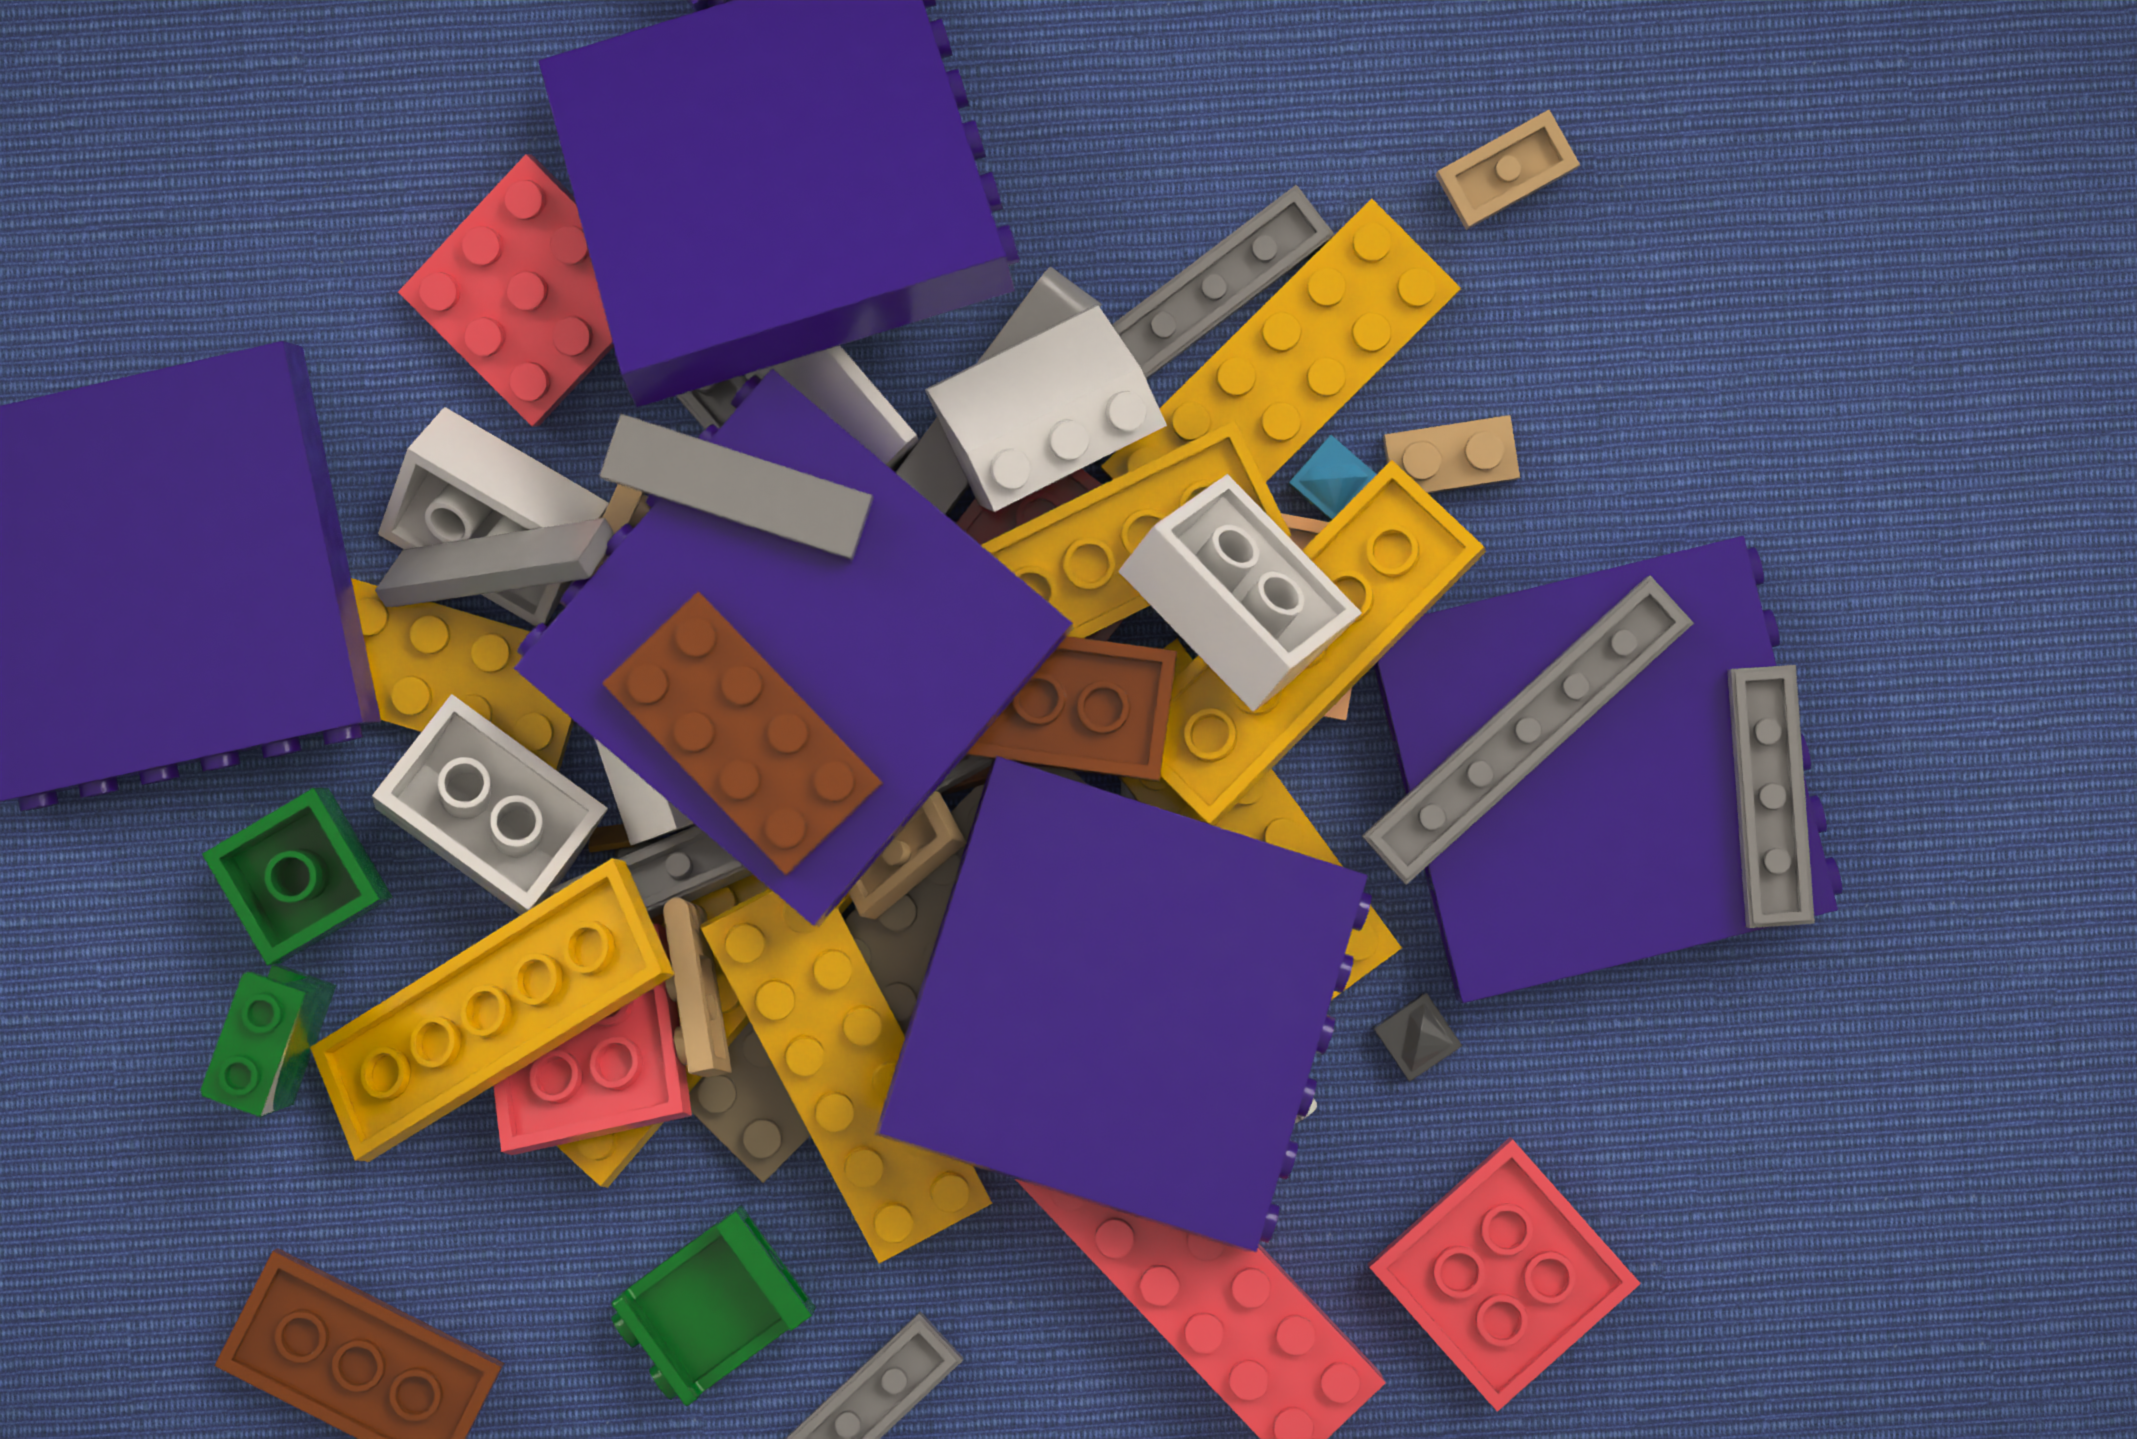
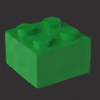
[202,788,393,966]

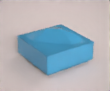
[1288,435,1377,521]

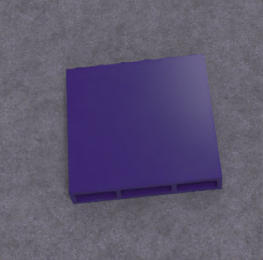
[538,0,1020,408]
[0,341,381,812]
[514,368,1074,927]
[1373,535,1842,1003]
[874,756,1372,1252]

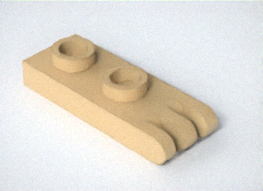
[663,898,732,1078]

